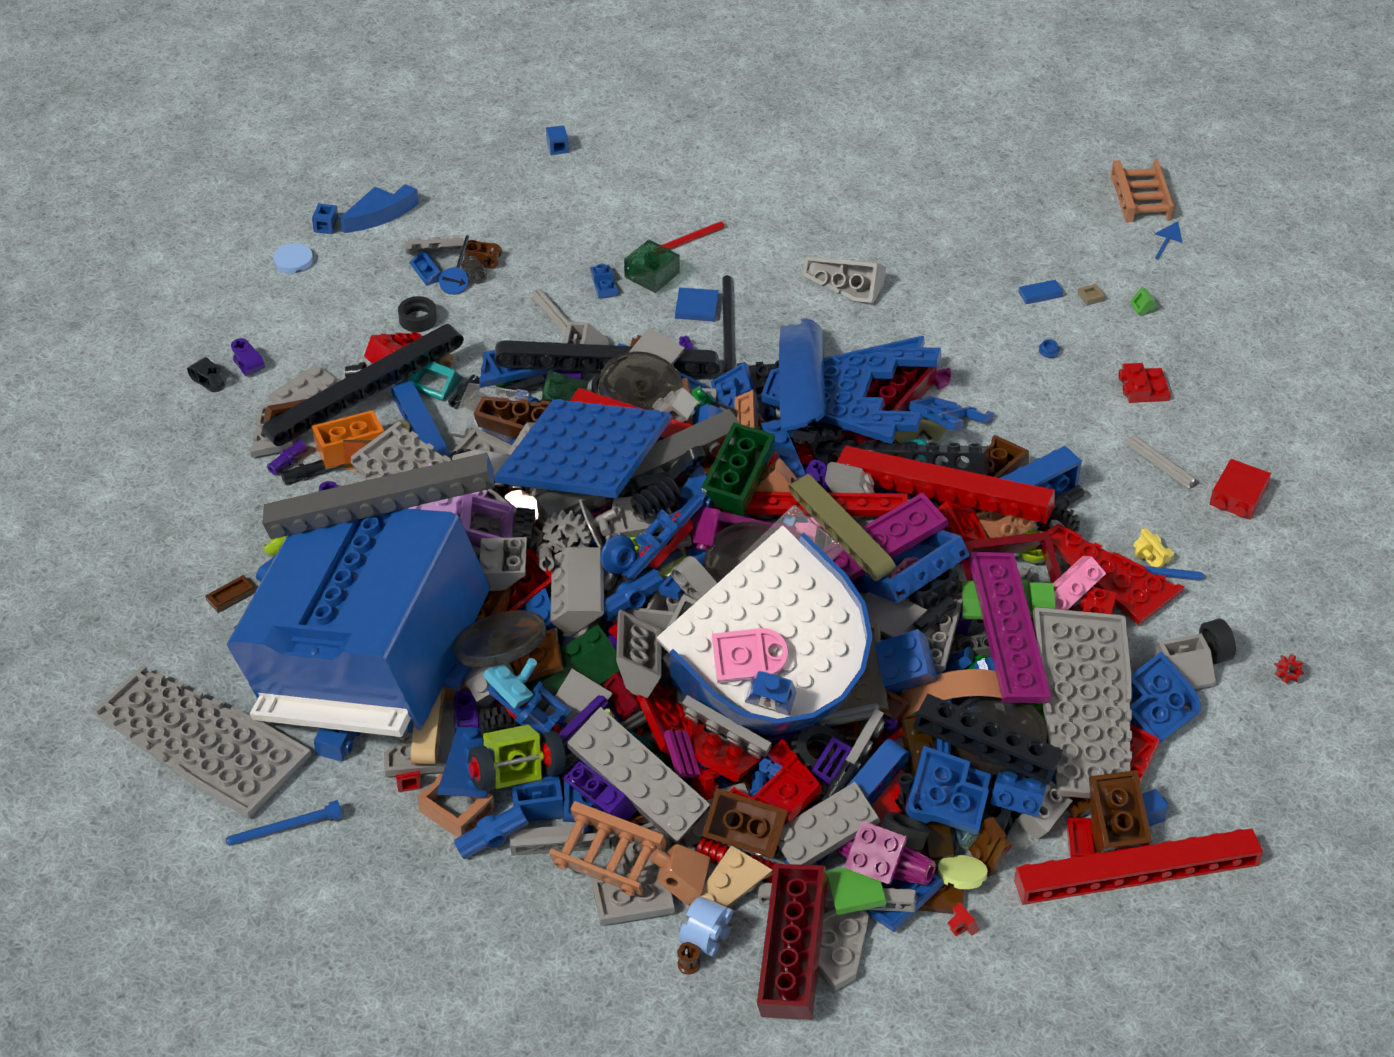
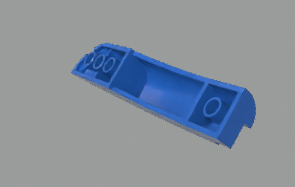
[779,318,826,431]

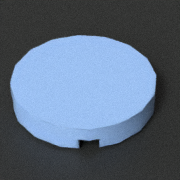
[273,243,313,274]

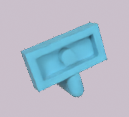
[483,658,537,709]

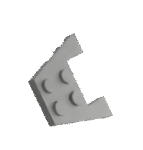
[606,496,692,557]

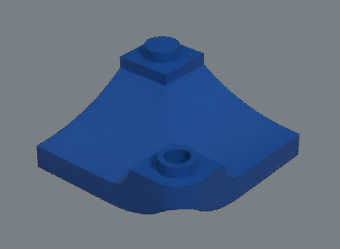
[1130,652,1201,744]
[906,746,991,835]

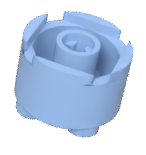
[679,896,733,957]

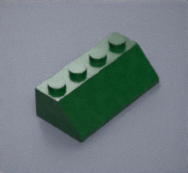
[701,422,775,517]
[523,624,621,712]

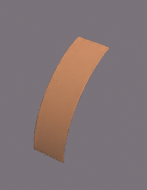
[899,669,1002,724]

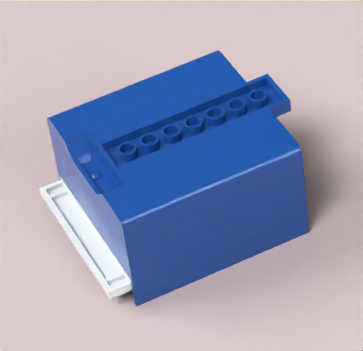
[227,508,491,737]

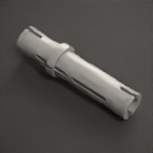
[536,539,554,571]

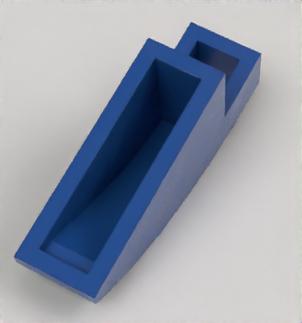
[340,184,419,233]

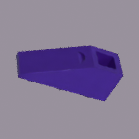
[563,761,637,821]

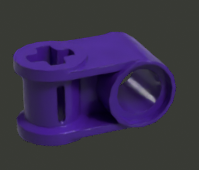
[231,338,265,376]
[454,690,479,734]

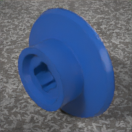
[601,534,635,574]

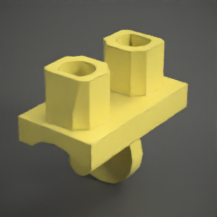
[1133,528,1174,567]

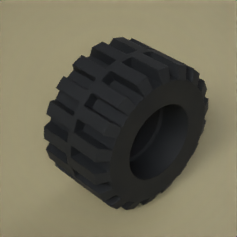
[789,722,850,784]

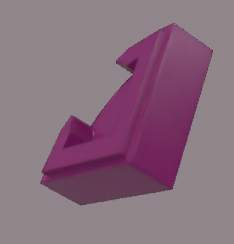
[934,368,951,390]

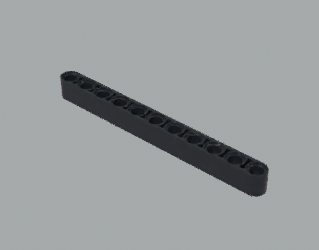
[262,324,464,446]
[495,340,720,377]

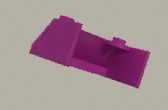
[691,507,797,555]

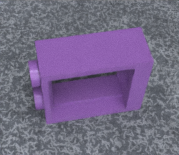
[455,493,516,548]

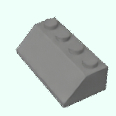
[551,547,604,636]
[616,610,661,698]

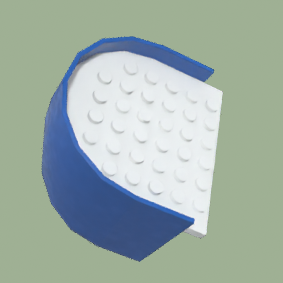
[657,525,872,738]

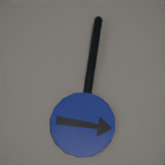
[439,235,469,295]

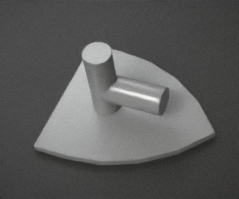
[579,499,618,549]

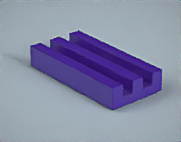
[811,737,852,787]

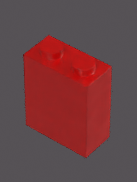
[1209,459,1271,520]

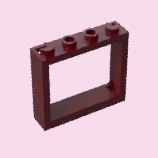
[962,531,1061,623]

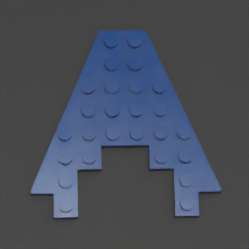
[761,336,942,444]

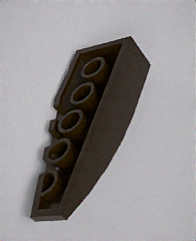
[901,718,955,860]

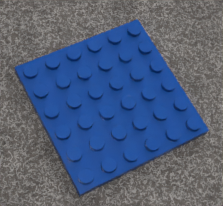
[495,399,672,498]

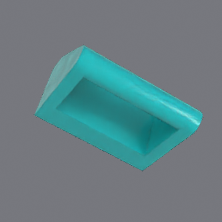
[409,362,462,401]

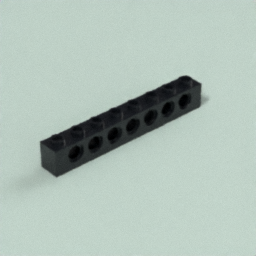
[815,440,989,475]

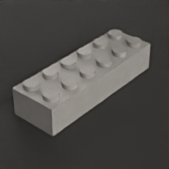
[567,707,710,844]

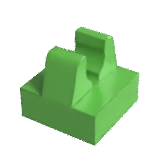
[1130,287,1157,316]

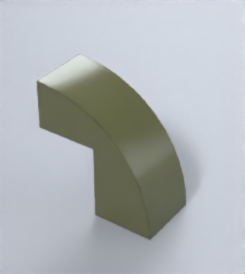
[894,418,947,444]

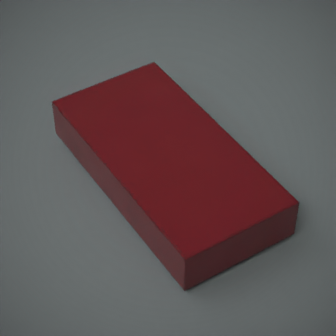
[602,672,642,721]

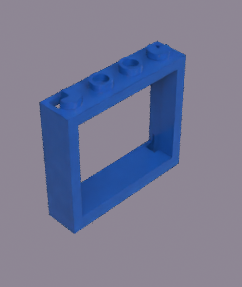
[853,530,970,603]

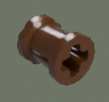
[677,942,700,975]

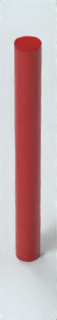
[655,221,724,254]

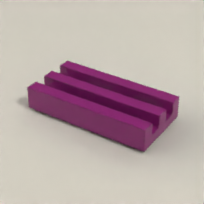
[664,730,700,778]

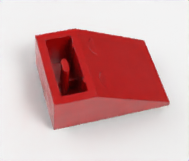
[364,332,422,364]

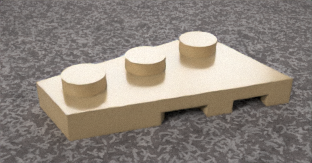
[690,845,773,908]

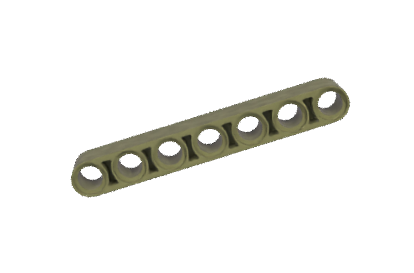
[788,473,896,582]

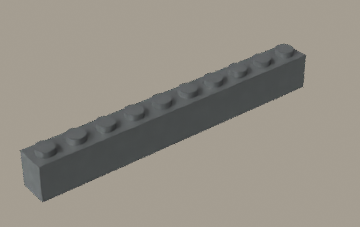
[536,409,741,528]
[262,452,494,539]

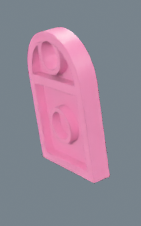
[712,628,788,683]

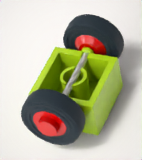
[468,725,566,790]

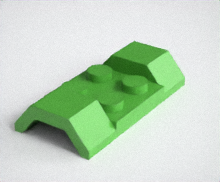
[960,580,1055,621]

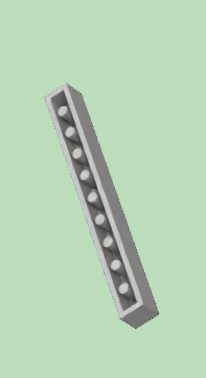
[758,883,916,912]

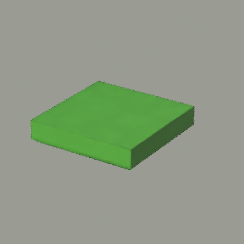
[826,868,886,915]

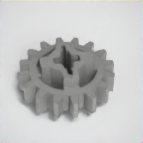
[542,510,592,553]

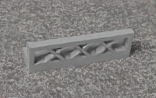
[510,825,610,856]

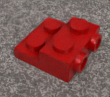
[1118,363,1171,403]
[937,500,987,541]

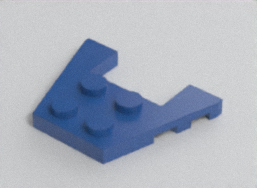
[909,396,994,431]

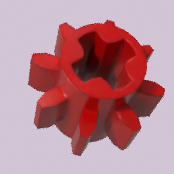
[1274,654,1304,683]

